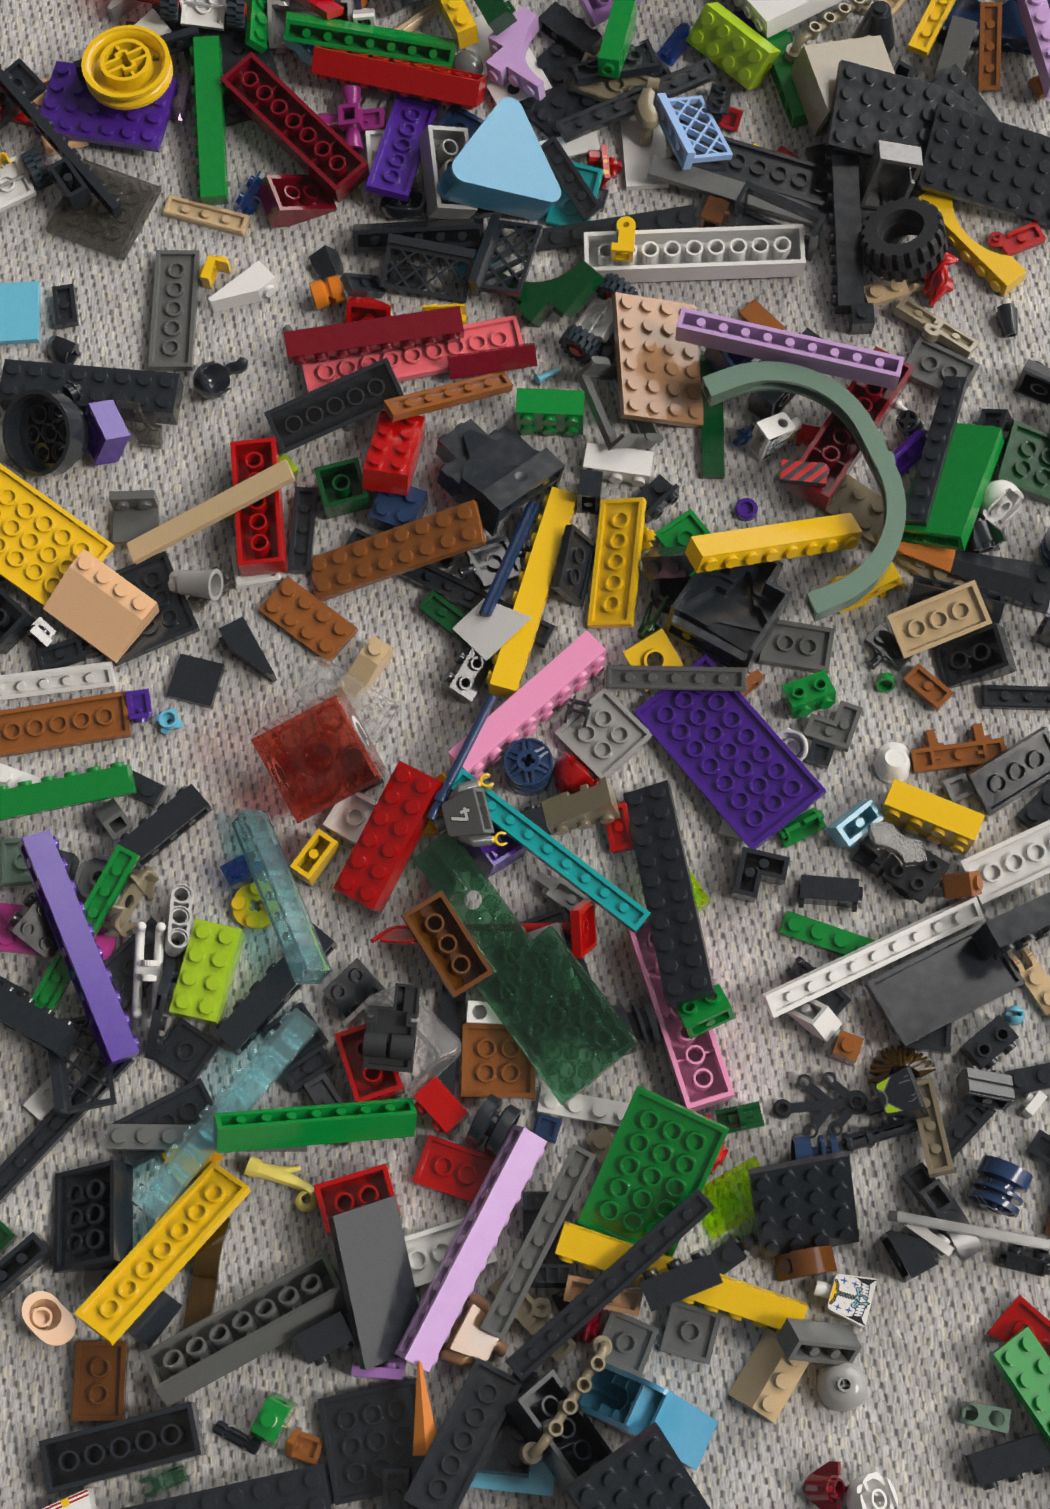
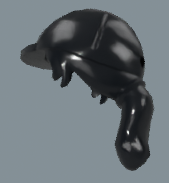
[193,356,248,399]

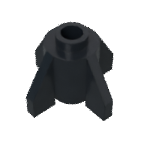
[964,518,1007,554]

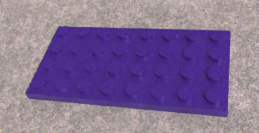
[634,654,827,849]

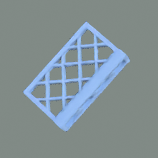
[654,93,733,170]

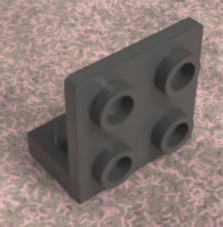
[109,490,159,544]

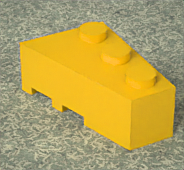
[825,562,907,614]

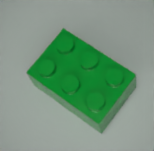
[515,388,585,437]

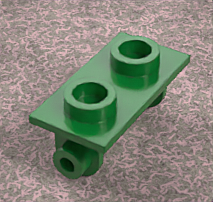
[777,807,827,849]

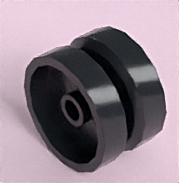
[465,1093,522,1158]

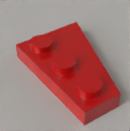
[986,1294,1050,1358]

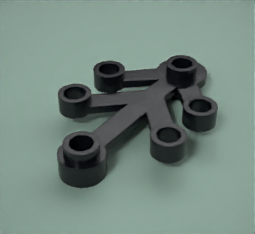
[772,1072,868,1139]

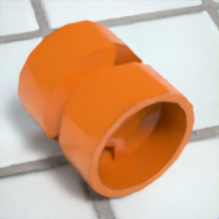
[309,275,346,310]

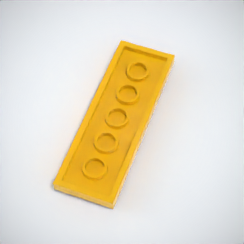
[587,497,646,629]

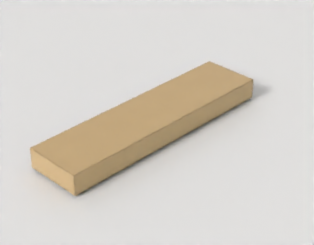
[162,195,251,237]

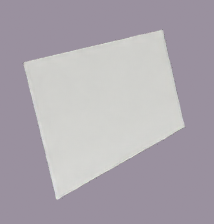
[452,599,532,661]

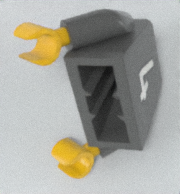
[434,773,507,847]

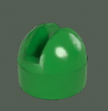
[876,672,895,693]

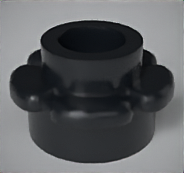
[62,381,83,402]

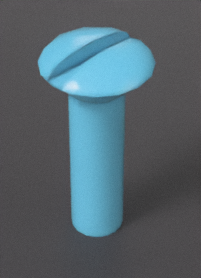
[534,367,560,386]

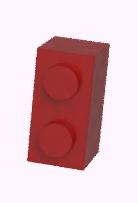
[413,1076,469,1136]

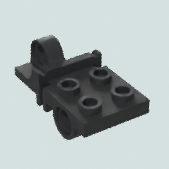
[852,830,950,904]
[362,983,421,1073]

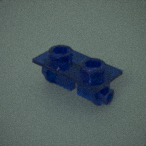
[657,23,690,67]
[235,171,264,215]

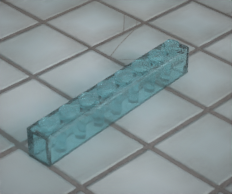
[231,810,332,985]

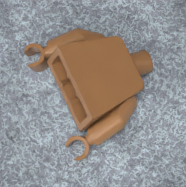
[438,1292,509,1366]

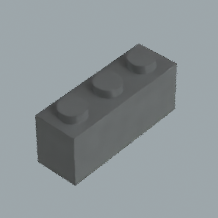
[932,15,979,83]
[776,1318,862,1365]

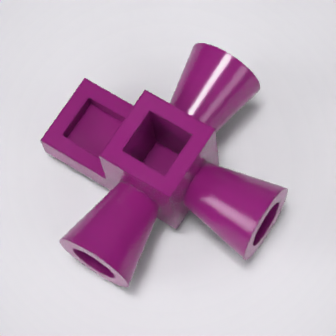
[319,85,386,154]

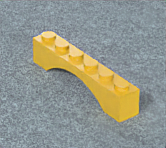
[918,191,1027,297]

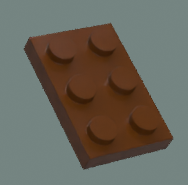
[72,1341,128,1421]

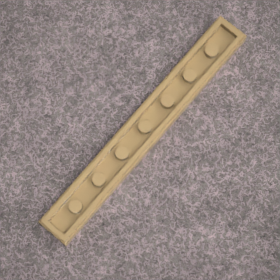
[126,459,296,564]

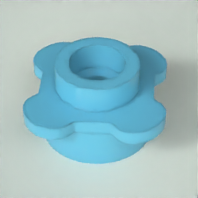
[156,708,183,734]

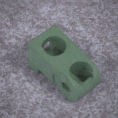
[959,1401,1011,1435]

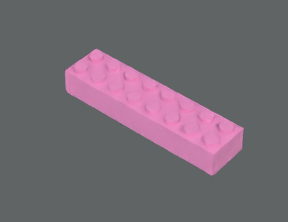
[448,630,606,780]
[626,918,735,1111]

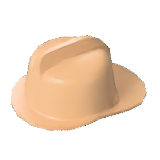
[21,1291,76,1346]

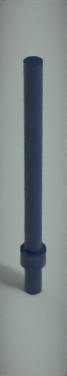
[426,694,497,822]

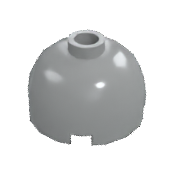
[816,1363,868,1412]

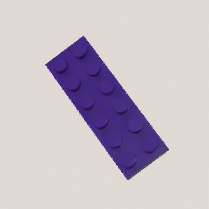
[365,94,439,202]

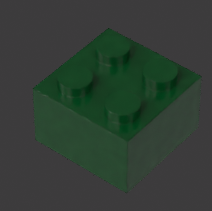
[314,457,371,519]

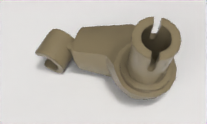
[634,77,660,145]

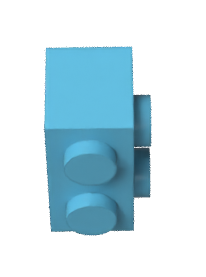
[825,799,884,848]

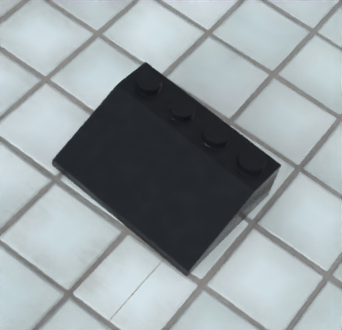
[53,1160,133,1273]

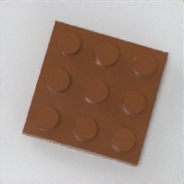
[461,1024,536,1099]

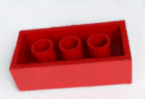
[363,410,425,496]

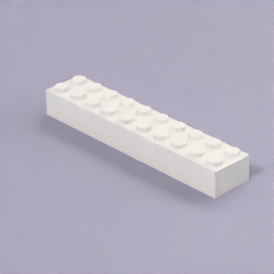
[584,224,806,283]

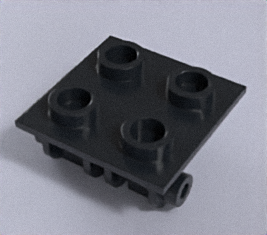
[322,958,389,1026]

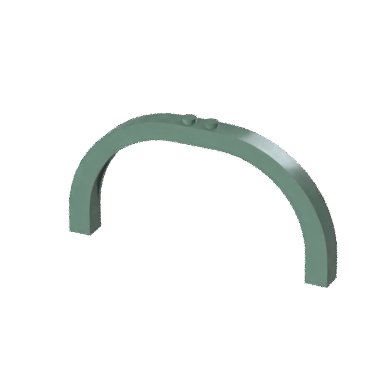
[701,361,906,622]

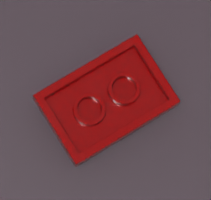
[412,1134,495,1203]

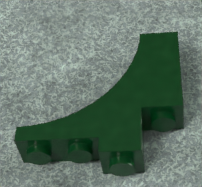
[498,259,605,327]

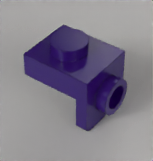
[125,688,153,723]

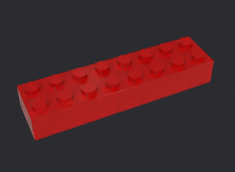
[311,46,488,110]

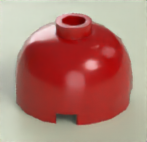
[553,750,599,794]

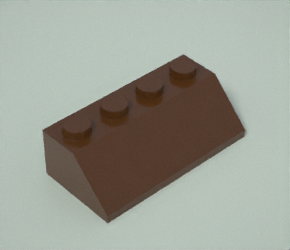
[401,890,494,998]

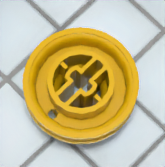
[81,25,173,110]

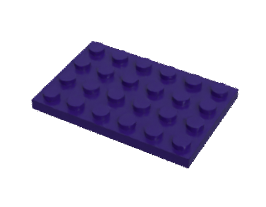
[34,61,180,152]

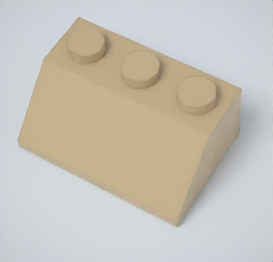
[728,1328,809,1423]

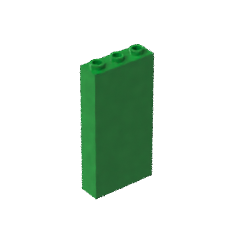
[901,423,1004,551]

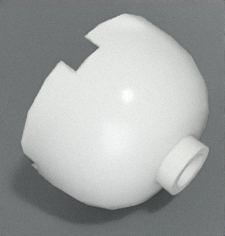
[979,479,1024,525]
[846,1472,898,1509]

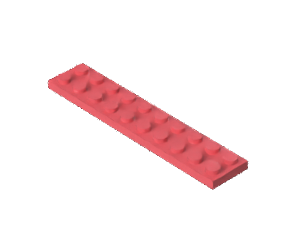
[302,315,523,392]

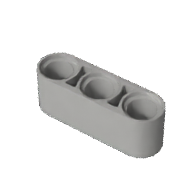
[164,884,193,957]

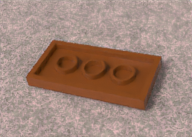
[258,576,358,664]

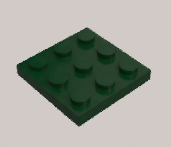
[995,420,1050,504]

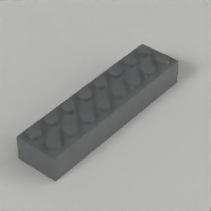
[143,1253,347,1407]

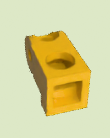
[611,216,636,262]

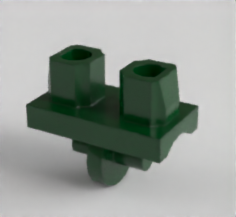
[715,1101,765,1134]

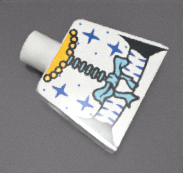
[747,412,802,462]
[813,1274,877,1328]

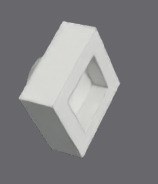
[1020,1090,1048,1119]

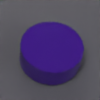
[735,498,758,522]

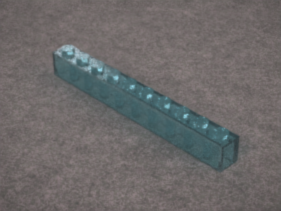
[132,1007,319,1223]

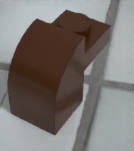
[774,1246,837,1282]

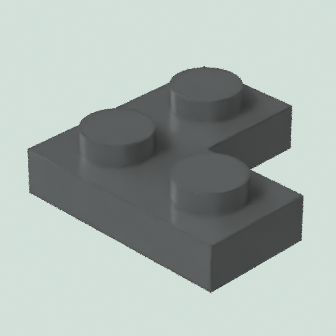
[804,700,863,752]

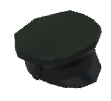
[650,577,688,614]

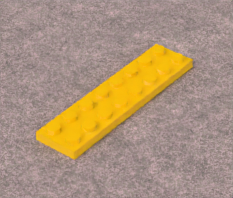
[74,1161,251,1346]

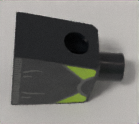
[865,1066,929,1124]

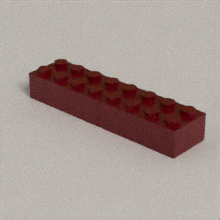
[220,52,370,203]
[785,346,915,511]

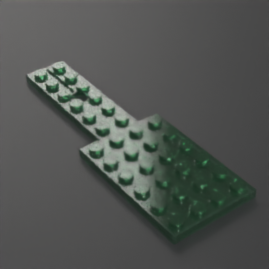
[413,830,639,1105]

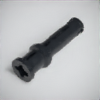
[841,1119,918,1155]

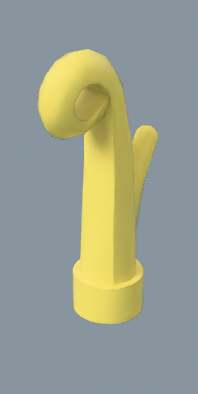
[244,1156,318,1212]

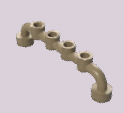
[784,0,874,63]
[519,1335,612,1465]

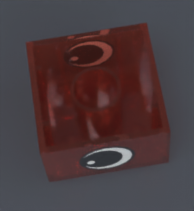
[251,686,386,824]

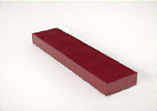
[447,343,538,379]

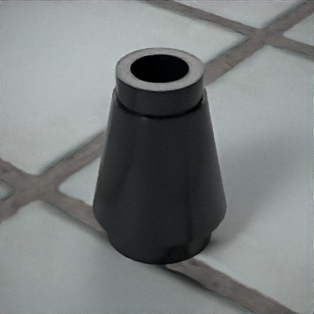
[996,303,1018,338]

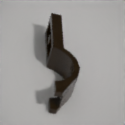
[183,1218,231,1329]

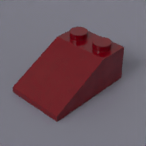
[257,174,337,227]

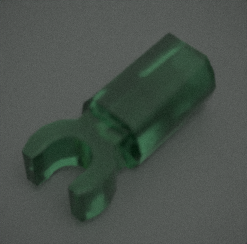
[140,1464,189,1497]

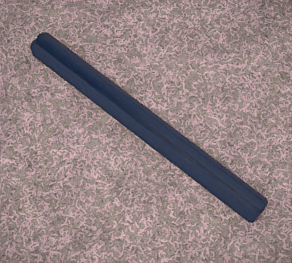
[479,501,539,617]

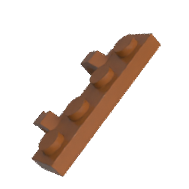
[909,723,1006,774]

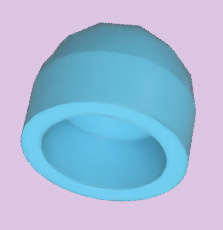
[1004,1005,1025,1026]

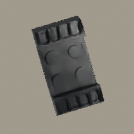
[523,1191,573,1288]

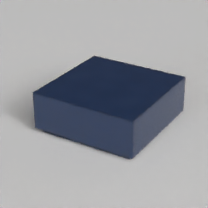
[533,1113,563,1144]

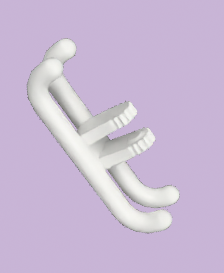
[132,921,166,1019]

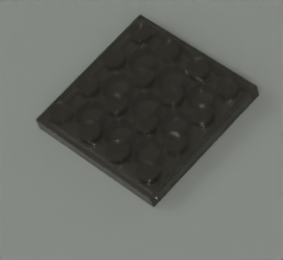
[46,159,161,261]

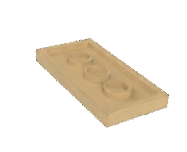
[886,580,992,659]

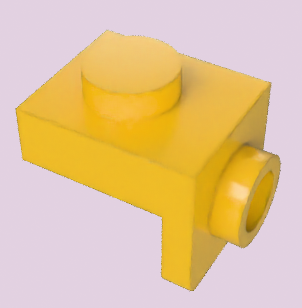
[199,255,232,290]

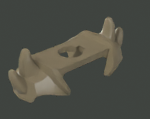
[102,865,159,937]

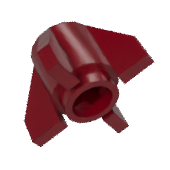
[803,1461,849,1509]

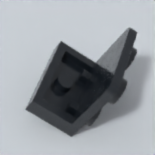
[5,891,58,959]

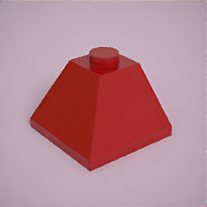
[346,296,391,322]

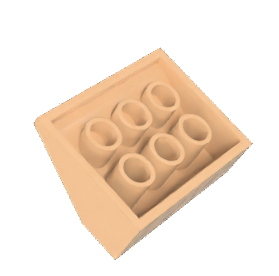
[43,549,159,663]

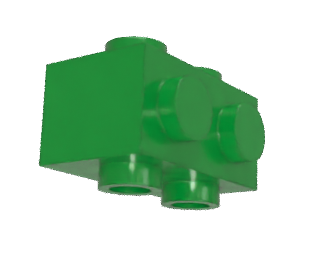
[781,670,836,719]
[675,984,735,1039]

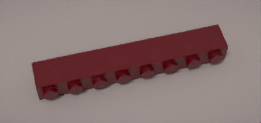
[284,306,464,366]

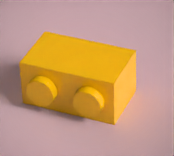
[290,829,340,886]

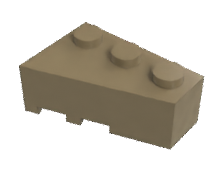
[542,777,620,835]

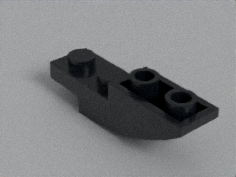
[901,1162,983,1263]

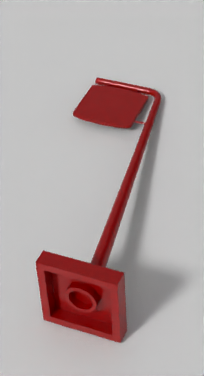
[370,898,597,958]

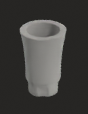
[168,569,223,601]

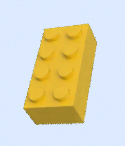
[880,778,985,853]

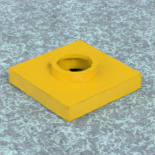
[622,628,684,692]

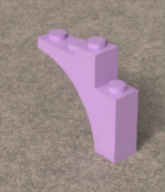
[486,6,546,101]

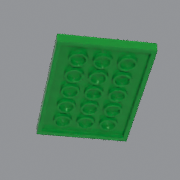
[577,1086,730,1257]

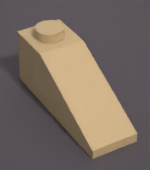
[335,635,394,710]

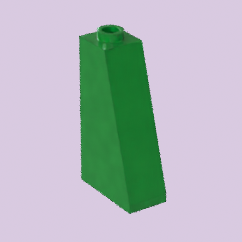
[598,0,637,79]

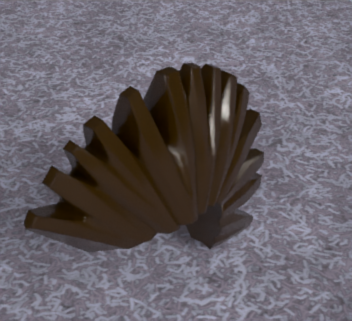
[869,1045,936,1084]

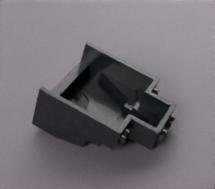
[435,419,565,537]
[664,560,792,672]

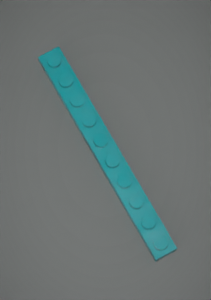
[450,768,651,934]

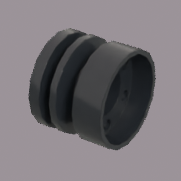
[605,995,661,1057]

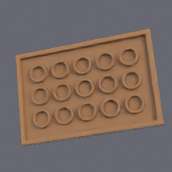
[612,292,703,429]

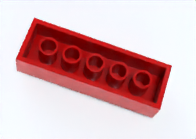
[230,437,288,577]
[333,760,443,913]

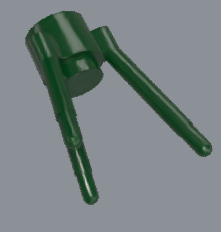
[637,595,670,640]

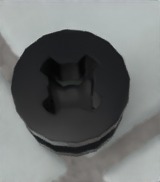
[896,410,923,437]

